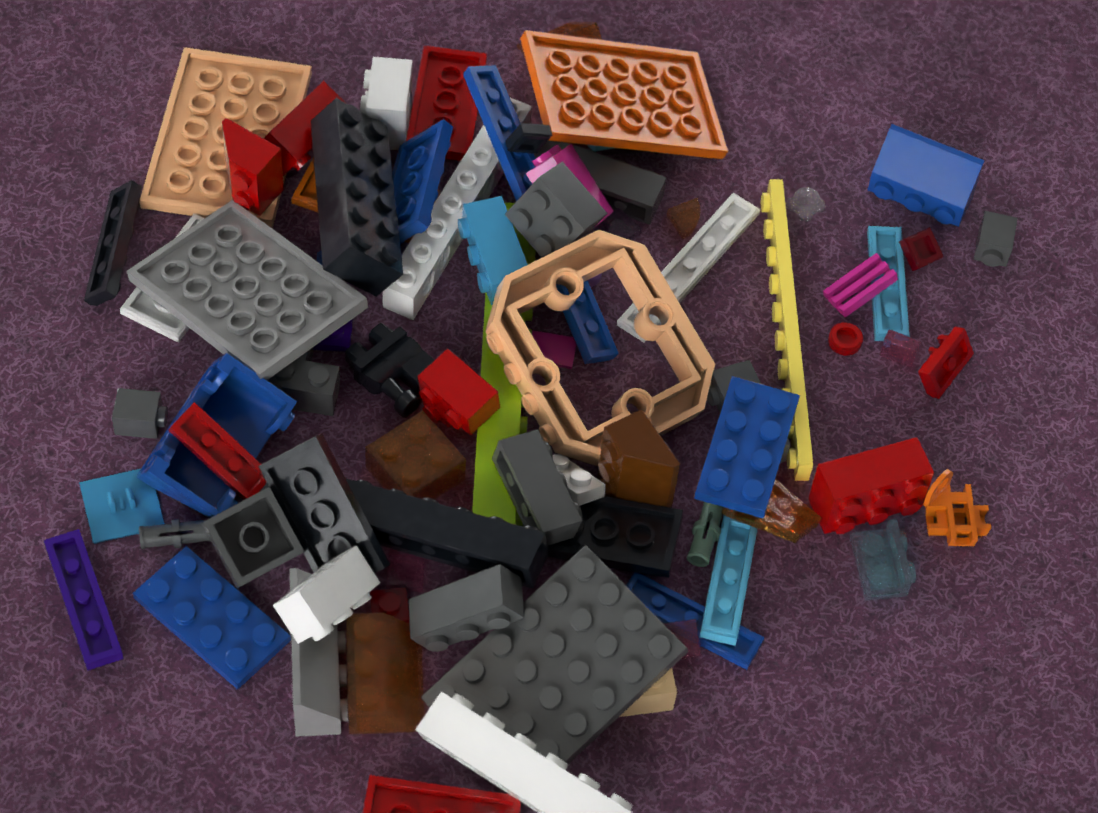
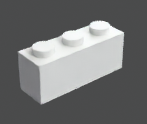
[273,545,380,643]

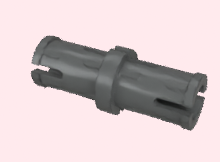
[139,518,211,549]

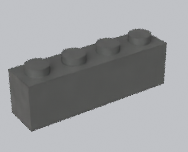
[534,141,667,225]

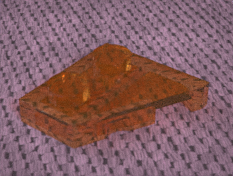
[722,479,821,543]

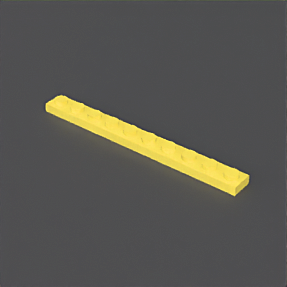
[761,179,813,481]

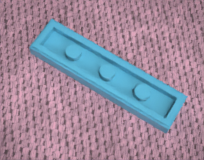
[867,226,910,342]
[699,515,759,646]

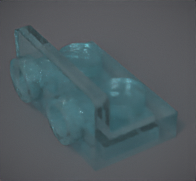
[849,519,916,601]

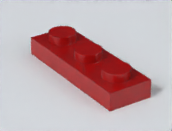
[168,402,267,500]

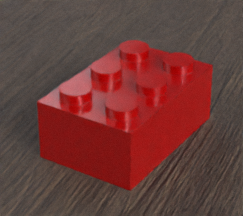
[808,437,934,534]

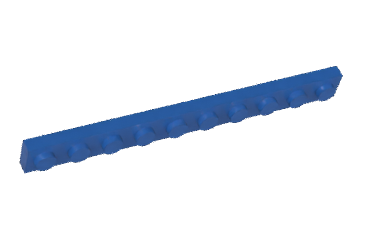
[463,65,619,364]

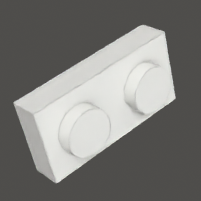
[552,454,606,506]

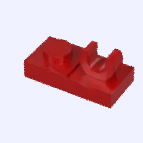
[918,327,974,399]

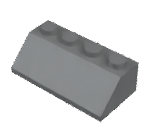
[289,568,348,736]

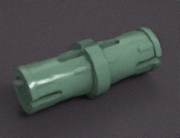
[687,502,725,567]

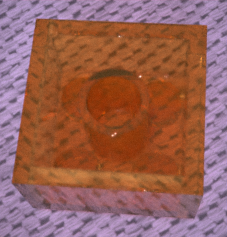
[365,411,466,500]

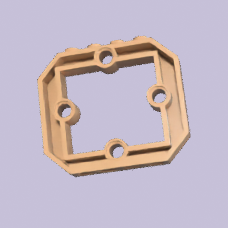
[485,230,715,466]

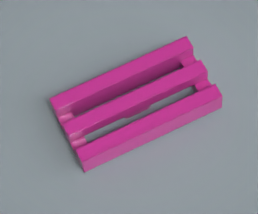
[823,253,898,318]

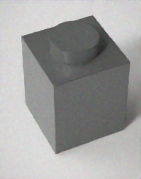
[974,211,1018,267]
[112,388,168,439]

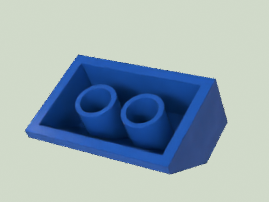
[867,124,985,227]

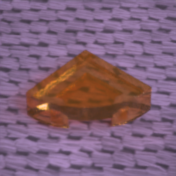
[667,198,701,239]

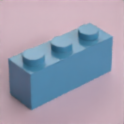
[458,196,528,305]

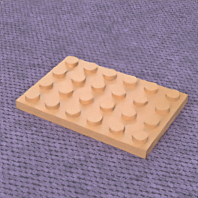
[139,47,312,228]

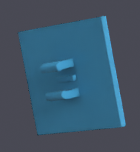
[79,469,164,544]

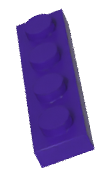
[44,529,124,671]

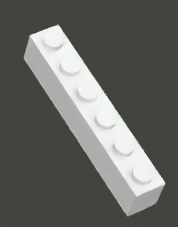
[415,691,633,813]

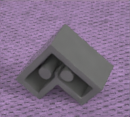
[267,348,340,416]

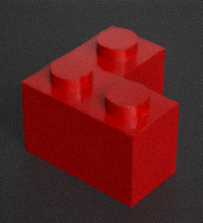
[417,348,501,436]

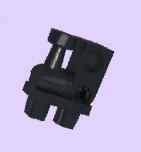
[345,323,434,418]

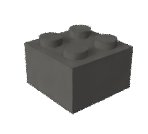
[505,161,608,257]
[202,487,304,588]

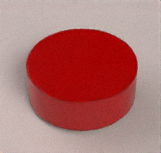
[828,322,863,356]

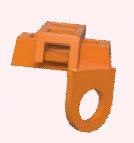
[923,469,991,546]

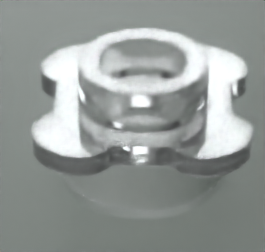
[786,187,825,222]

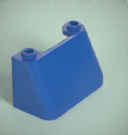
[137,352,297,518]

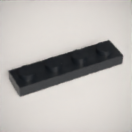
[84,180,142,306]

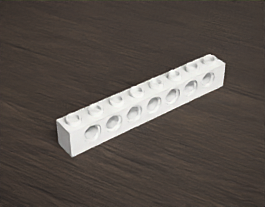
[383,98,532,320]

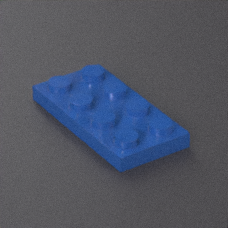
[392,119,453,245]
[694,376,800,519]
[133,546,291,689]

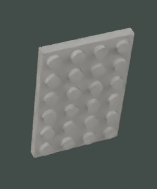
[127,200,368,380]

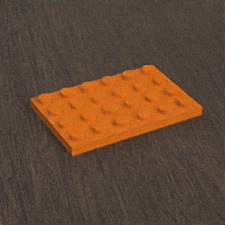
[520,30,728,159]

